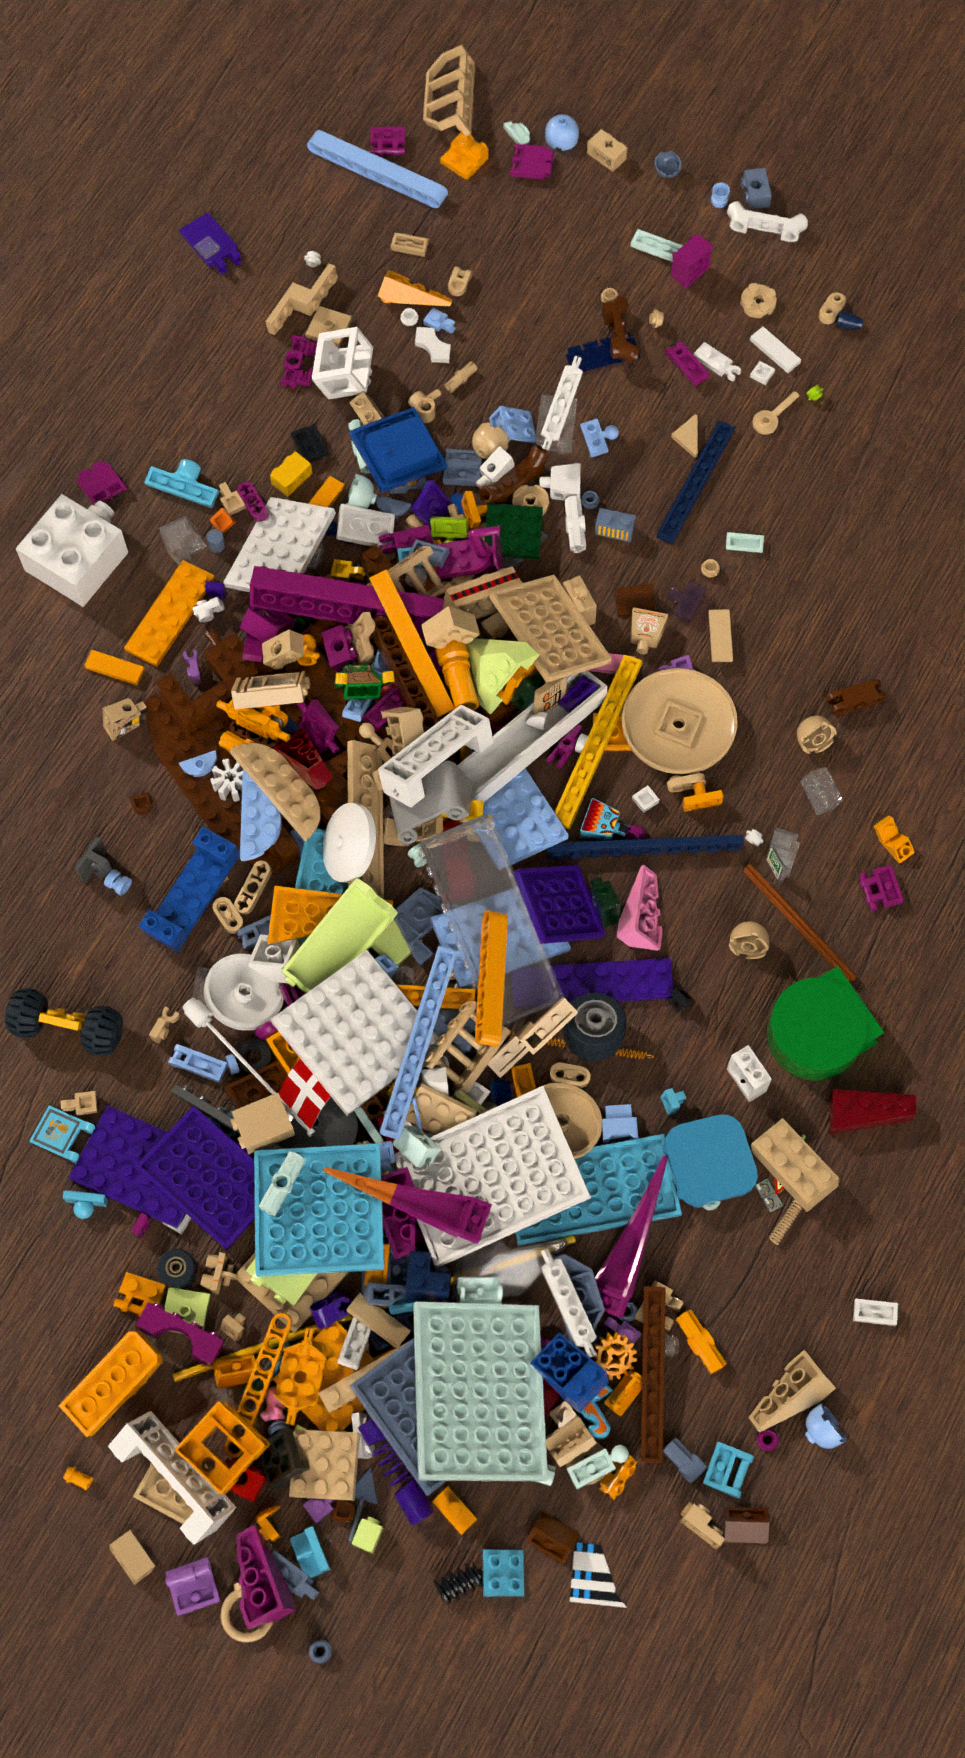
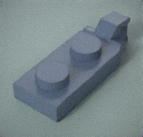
[272,1550,320,1600]

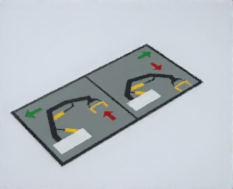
[755,1178,784,1213]

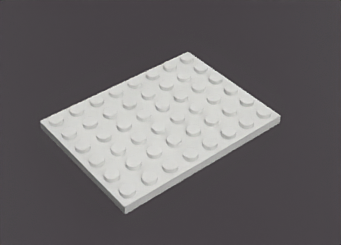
[394,1086,591,1268]

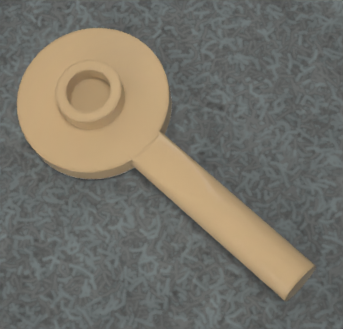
[752,391,799,435]

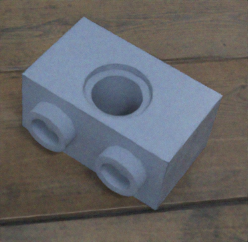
[741,168,771,210]

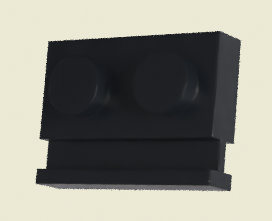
[290,424,330,463]

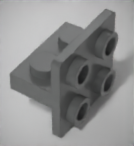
[75,837,112,883]

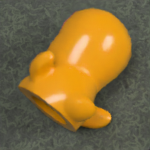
[297,634,320,666]

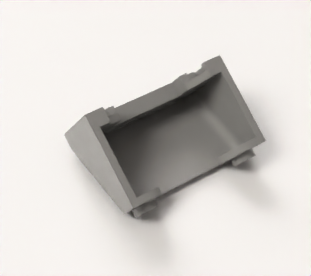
[389,761,473,846]

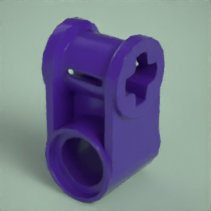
[310,1291,352,1329]

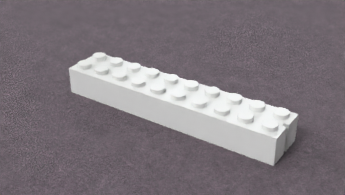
[457,670,607,802]

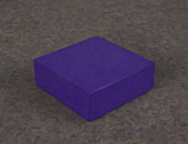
[205,581,227,599]

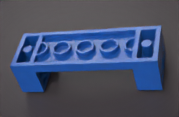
[138,827,240,953]

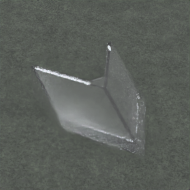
[451,1239,568,1301]

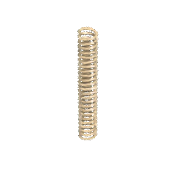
[769,1199,802,1245]

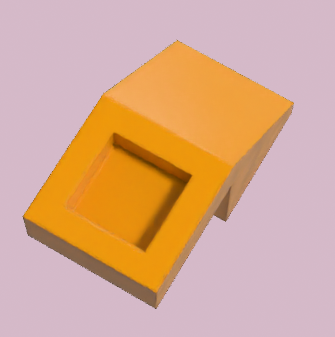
[873,816,915,863]

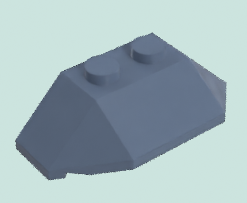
[545,1254,605,1343]

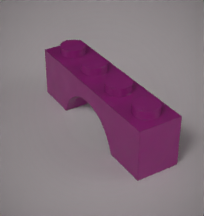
[135,1302,224,1368]

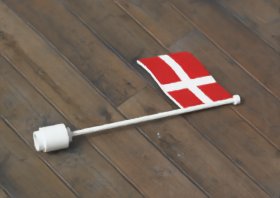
[183,998,331,1137]

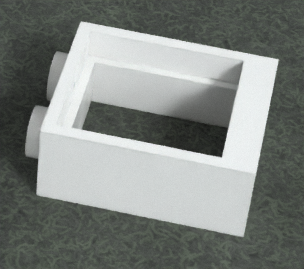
[727,1045,772,1102]

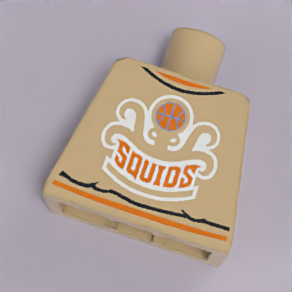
[631,607,668,654]

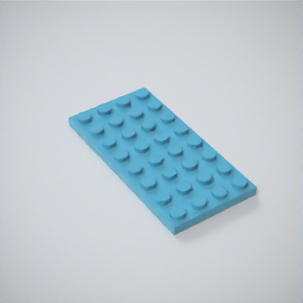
[515,1134,682,1246]

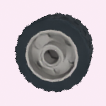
[564,992,626,1061]

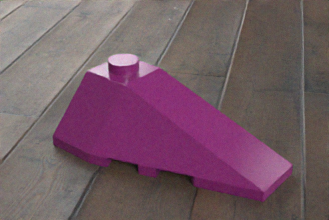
[381,1167,415,1260]
[236,1525,297,1629]

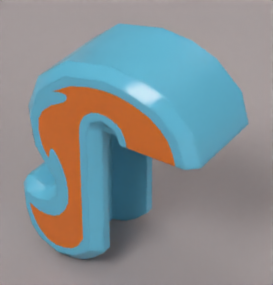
[580,1385,613,1440]

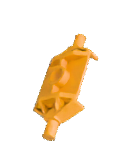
[273,1328,326,1425]

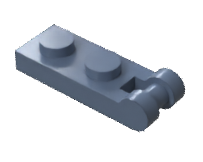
[236,915,271,950]

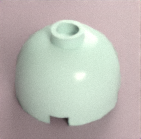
[346,474,377,509]

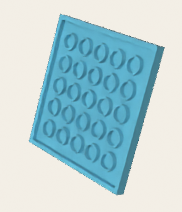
[254,1143,385,1277]

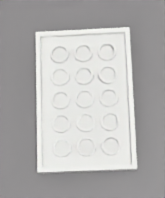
[223,497,336,592]

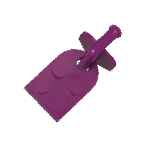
[436,525,504,579]

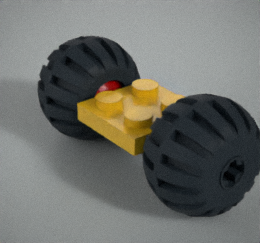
[5,988,123,1056]

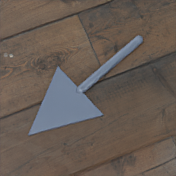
[349,1468,377,1541]

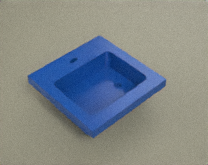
[349,407,447,493]

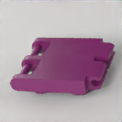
[510,144,554,180]
[76,460,127,505]

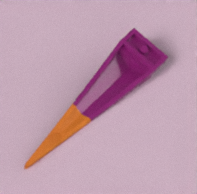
[323,1167,492,1244]

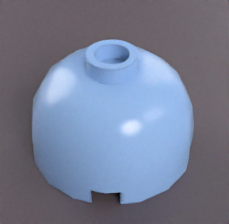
[545,114,579,150]
[805,1403,847,1449]

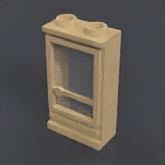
[231,671,310,709]

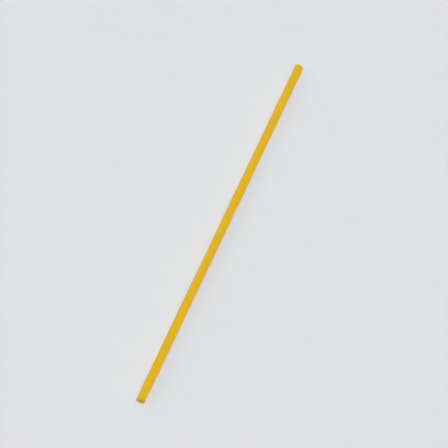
[173,1235,576,1382]

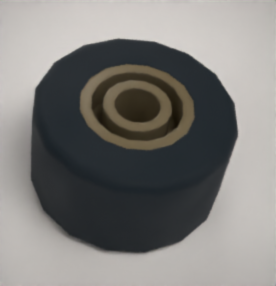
[157,1249,197,1289]

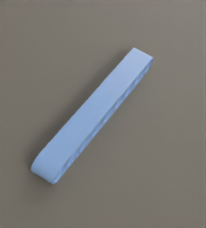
[307,130,448,208]

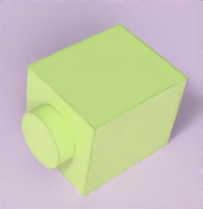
[352,1516,383,1554]

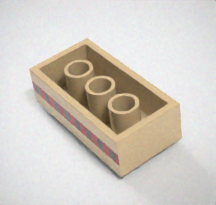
[443,566,522,619]

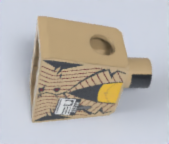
[102,698,147,741]

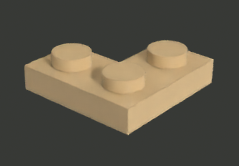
[350,612,375,663]

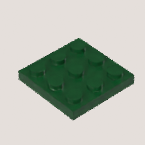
[484,503,543,560]

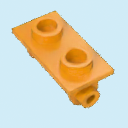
[604,1370,642,1417]
[599,1455,637,1500]

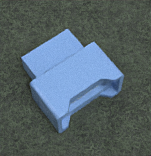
[602,1104,638,1144]

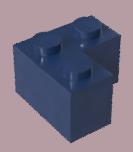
[406,1251,451,1303]

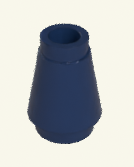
[835,310,863,330]

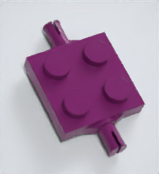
[296,699,340,754]

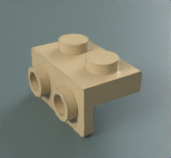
[546,1417,597,1467]

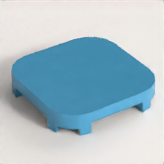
[662,1115,758,1208]

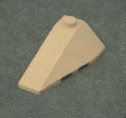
[749,1350,836,1432]

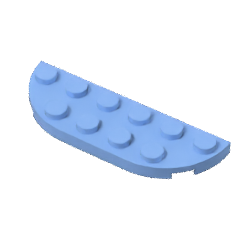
[240,769,282,861]

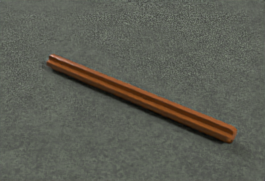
[743,864,857,984]

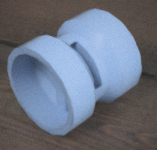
[711,183,730,208]
[104,869,132,896]

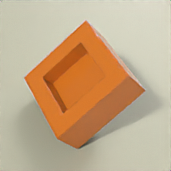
[209,508,236,534]

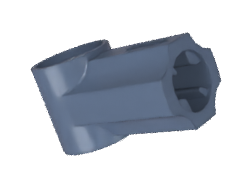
[663,1438,707,1484]

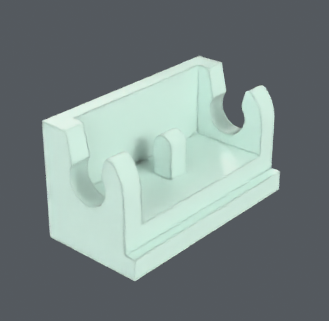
[393,1125,441,1168]
[456,1277,503,1304]

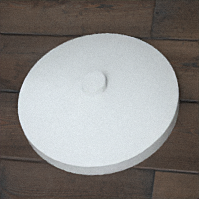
[323,803,376,883]
[204,954,284,1030]

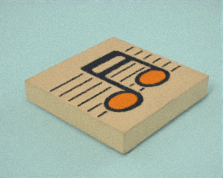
[533,677,567,714]

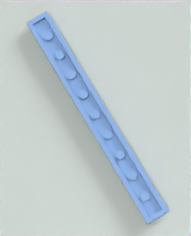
[379,946,458,1140]

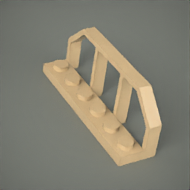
[423,45,475,136]

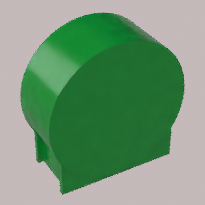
[767,966,884,1081]

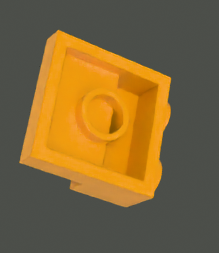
[440,132,488,180]

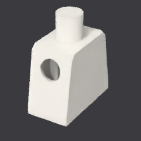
[476,446,515,489]
[540,463,581,501]

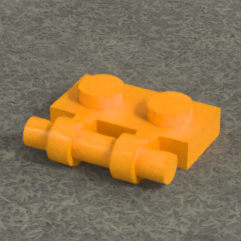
[113,1272,167,1317]

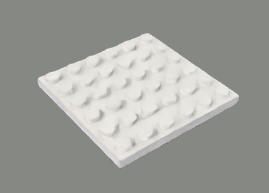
[271,950,439,1116]

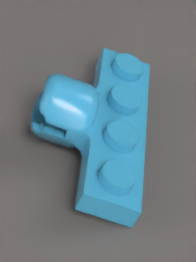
[144,459,219,508]

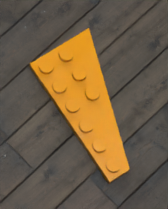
[267,886,393,944]

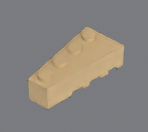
[381,707,425,755]

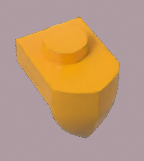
[255,1505,281,1542]

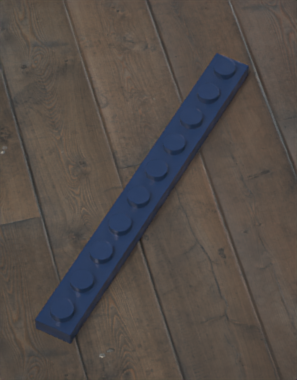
[547,835,744,860]

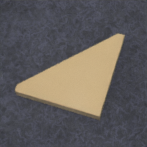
[671,414,698,458]

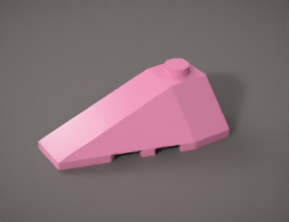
[617,865,662,951]

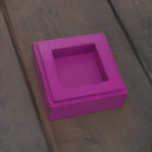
[131,1213,151,1239]

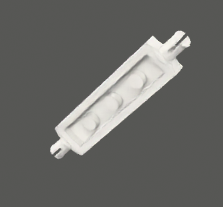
[541,356,583,450]
[541,1248,597,1358]

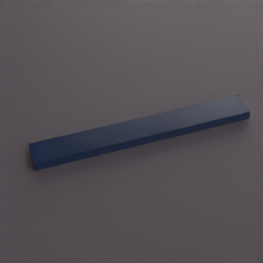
[656,421,735,544]

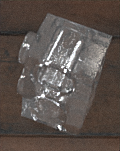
[800,767,843,815]

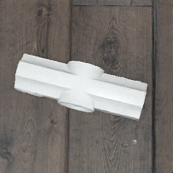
[565,496,586,553]

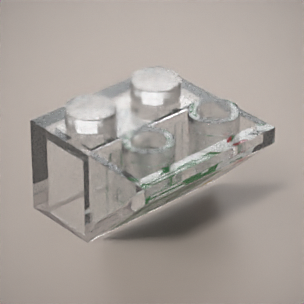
[766,827,800,883]

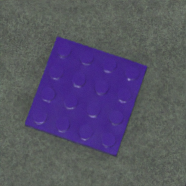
[513,865,606,944]

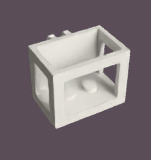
[312,327,373,399]

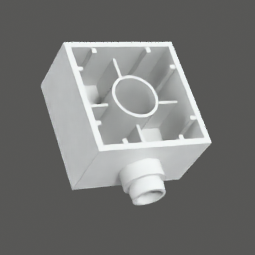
[16,494,128,607]

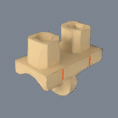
[201,1253,238,1295]

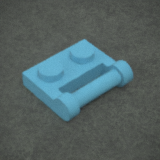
[703,1442,754,1499]

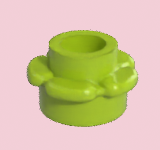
[806,385,823,401]

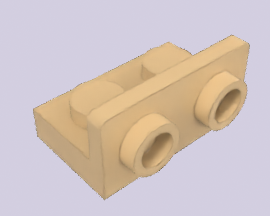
[350,391,385,425]

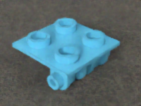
[482,1550,524,1597]

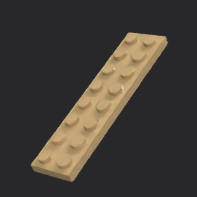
[347,740,384,899]

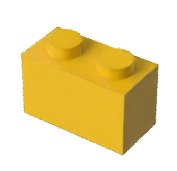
[270,451,313,497]

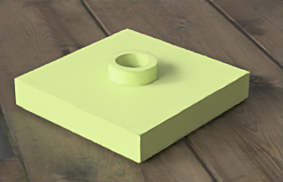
[164,1287,211,1334]

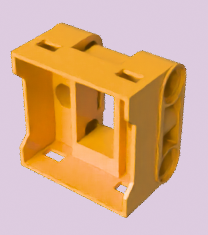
[175,1401,270,1495]

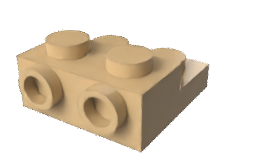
[680,1502,725,1549]

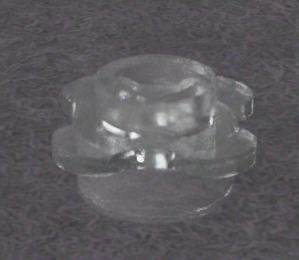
[665,1334,680,1357]

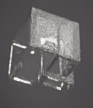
[159,516,207,565]

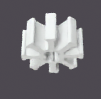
[211,759,243,802]

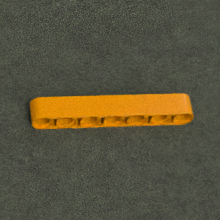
[475,910,508,1047]
[224,1313,293,1458]

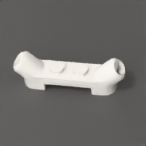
[727,201,808,242]

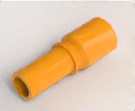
[435,640,479,711]

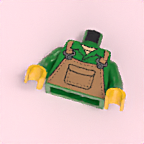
[334,662,395,700]

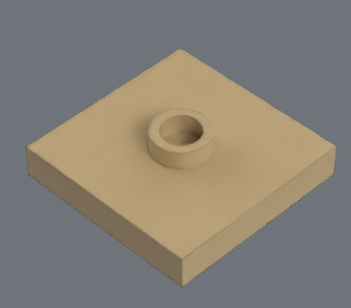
[306,306,352,348]

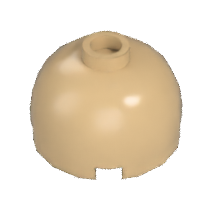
[472,423,509,460]
[796,715,837,754]
[729,921,770,959]

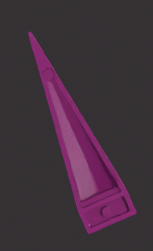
[595,1154,668,1318]

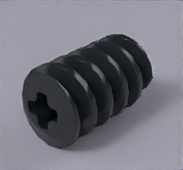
[433,1560,483,1605]

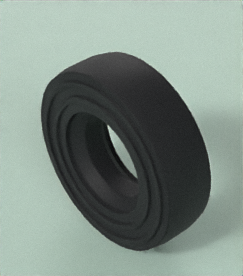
[235,1038,272,1074]

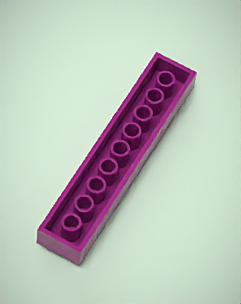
[250,566,444,637]

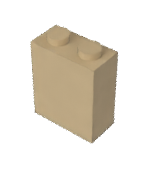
[230,1093,295,1154]

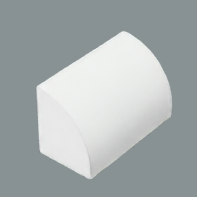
[421,1067,449,1096]

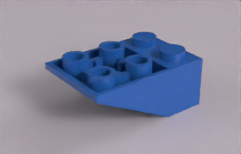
[530,1332,609,1413]

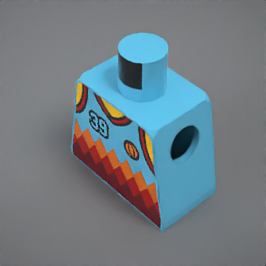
[580,798,628,841]

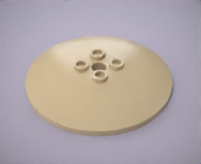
[622,668,737,774]

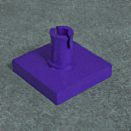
[412,480,453,532]

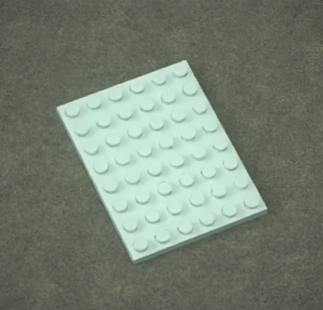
[413,1302,548,1481]

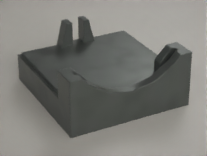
[259,1428,310,1489]

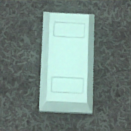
[726,532,764,553]

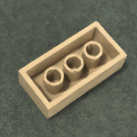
[751,1118,839,1212]

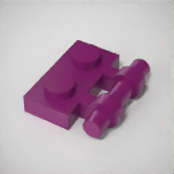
[370,127,405,157]
[859,865,904,911]

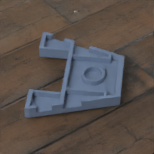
[394,887,459,967]

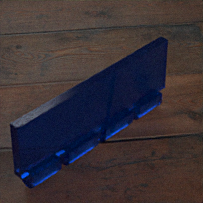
[566,332,641,372]

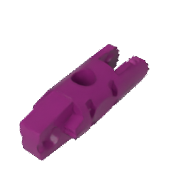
[546,724,583,769]

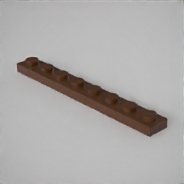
[640,1286,666,1463]

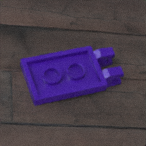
[179,212,242,274]

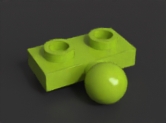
[430,516,469,543]

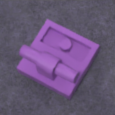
[165,1557,221,1616]

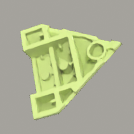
[467,638,540,714]

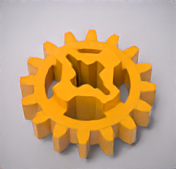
[590,1332,637,1380]

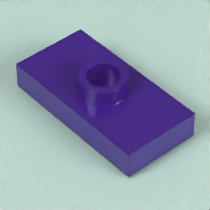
[558,675,598,713]

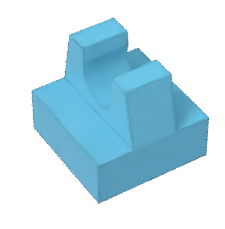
[660,1088,686,1115]

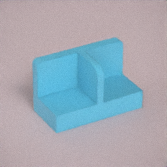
[290,1526,331,1579]

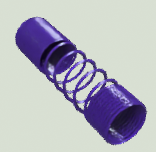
[358,1419,435,1525]

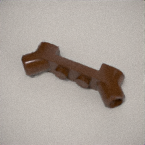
[602,296,639,363]
[479,445,549,505]

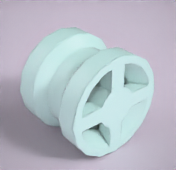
[408,843,432,867]

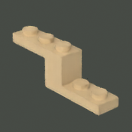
[266,264,338,335]
[487,997,578,1078]

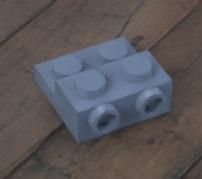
[433,1008,476,1055]

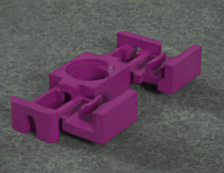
[280,335,318,388]

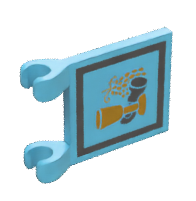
[29,1106,95,1164]

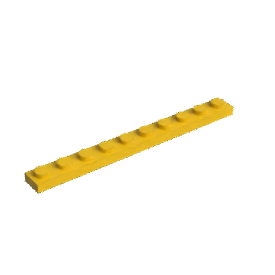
[555,655,643,830]

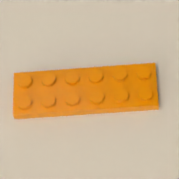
[124,560,215,667]

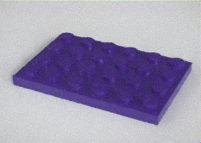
[68,1105,186,1229]
[135,1106,255,1250]

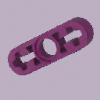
[237,482,269,522]

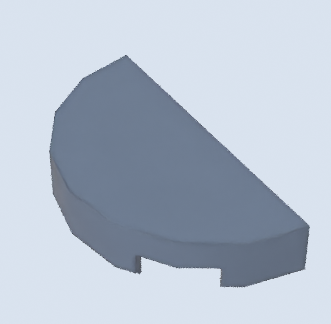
[376,495,412,519]

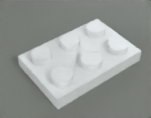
[336,504,395,548]

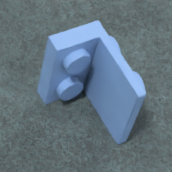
[489,406,537,443]

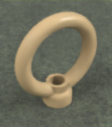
[221,1583,273,1642]

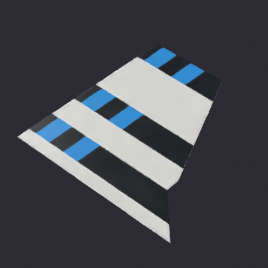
[570,1542,627,1608]

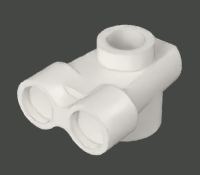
[193,597,225,623]

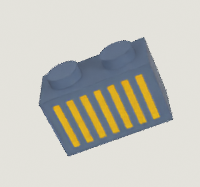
[595,508,636,542]

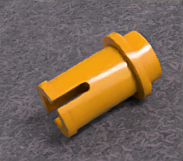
[63,1466,93,1491]

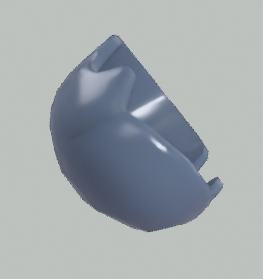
[655,151,682,178]

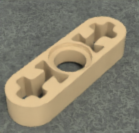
[234,860,272,915]

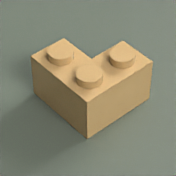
[421,606,480,649]

